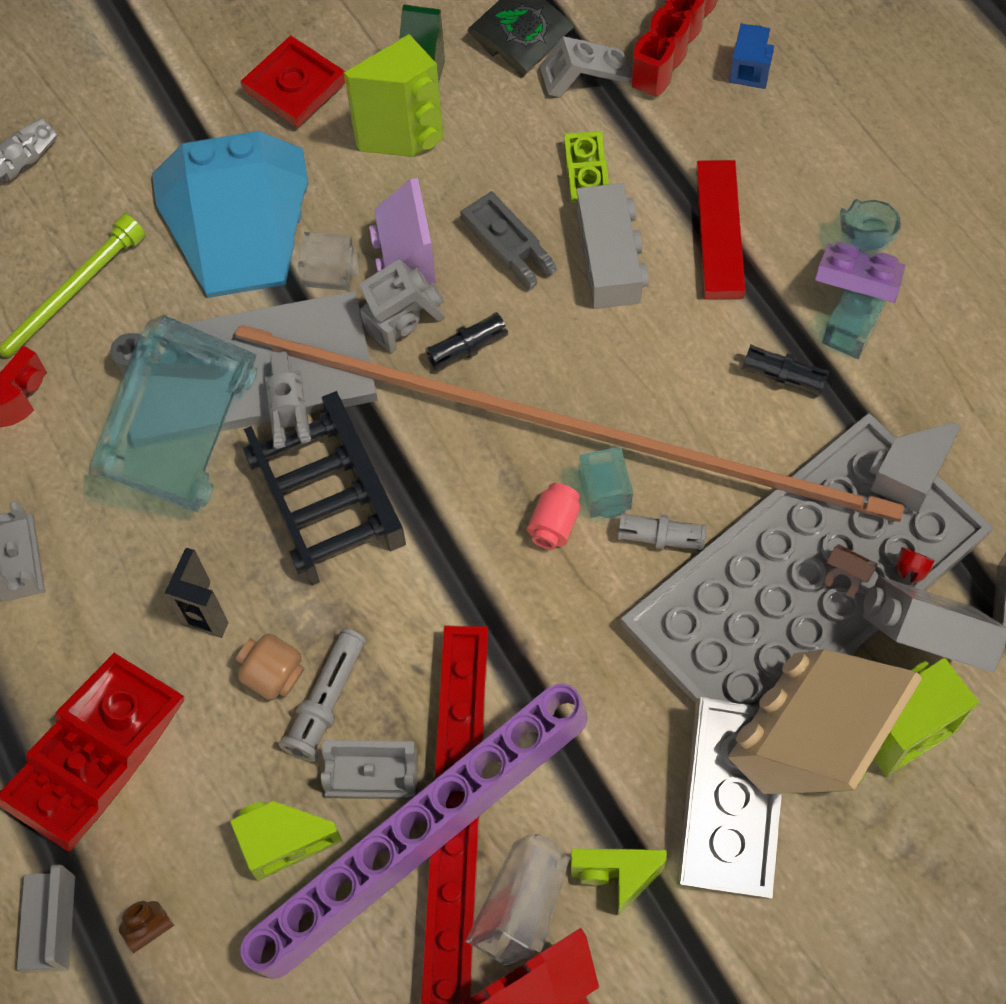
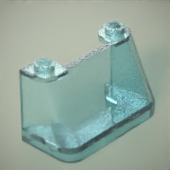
[88,315,257,512]

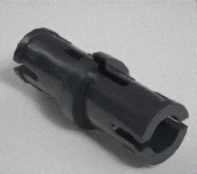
[425,312,508,371]
[742,344,829,396]

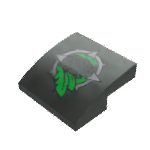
[467,0,575,77]

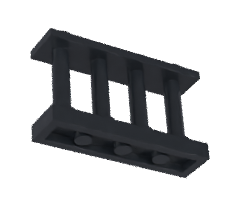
[242,391,406,586]

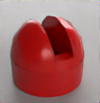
[895,547,935,583]

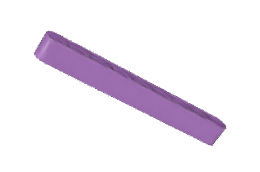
[240,683,588,979]

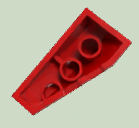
[461,928,599,1004]

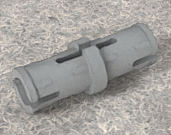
[618,512,707,552]

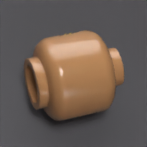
[235,633,305,699]

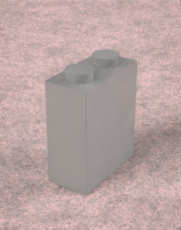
[862,576,1006,673]

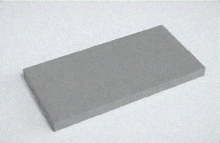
[123,291,378,448]

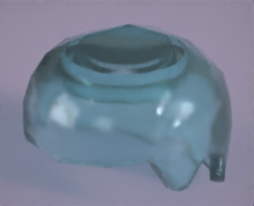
[840,199,902,253]

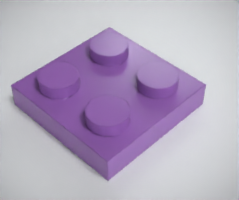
[815,242,905,303]

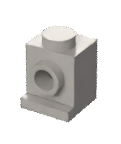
[360,301,423,354]

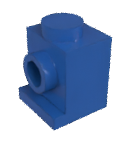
[729,23,775,89]

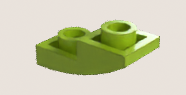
[564,131,609,203]

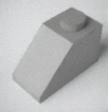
[869,422,961,513]

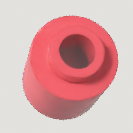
[527,483,581,550]

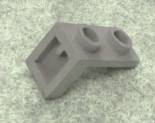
[540,36,632,97]
[359,259,445,322]

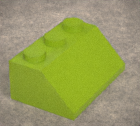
[344,34,444,157]

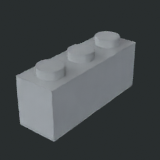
[576,183,648,309]

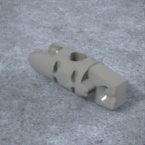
[0,118,57,184]
[265,351,311,448]

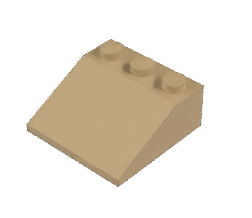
[728,649,922,794]

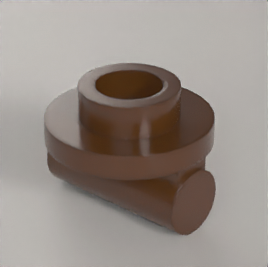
[119,901,175,953]

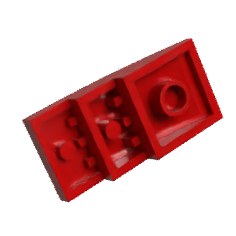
[0,652,184,852]

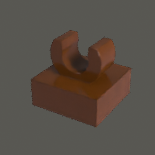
[825,544,878,598]

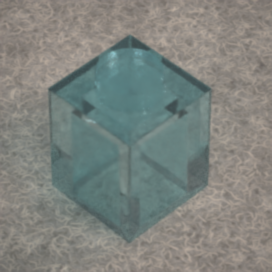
[822,289,886,360]
[578,447,633,518]

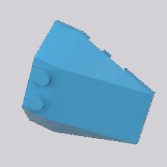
[152,131,309,298]

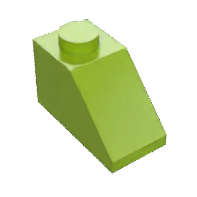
[230,801,343,881]

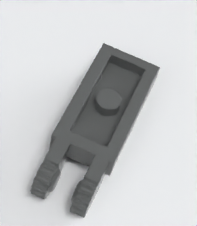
[460,191,557,290]

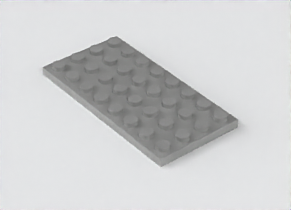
[620,413,994,707]

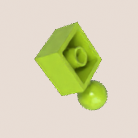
[835,658,980,792]

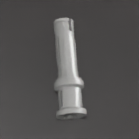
[279,629,366,762]

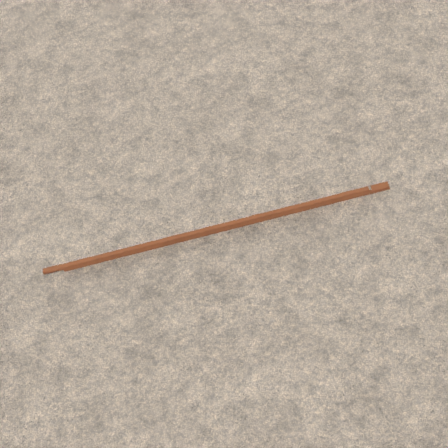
[235,325,905,522]

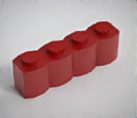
[632,0,718,97]

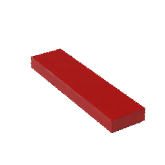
[696,160,745,299]

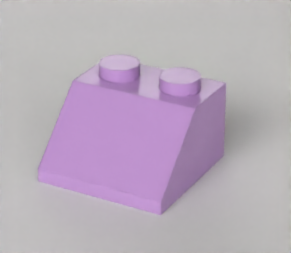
[369,178,436,285]

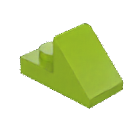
[571,848,667,915]

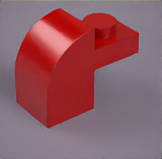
[0,345,47,427]

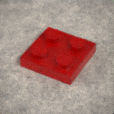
[240,35,345,128]

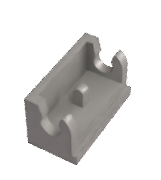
[0,502,45,602]
[321,740,418,800]

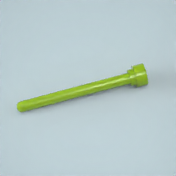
[0,213,146,357]

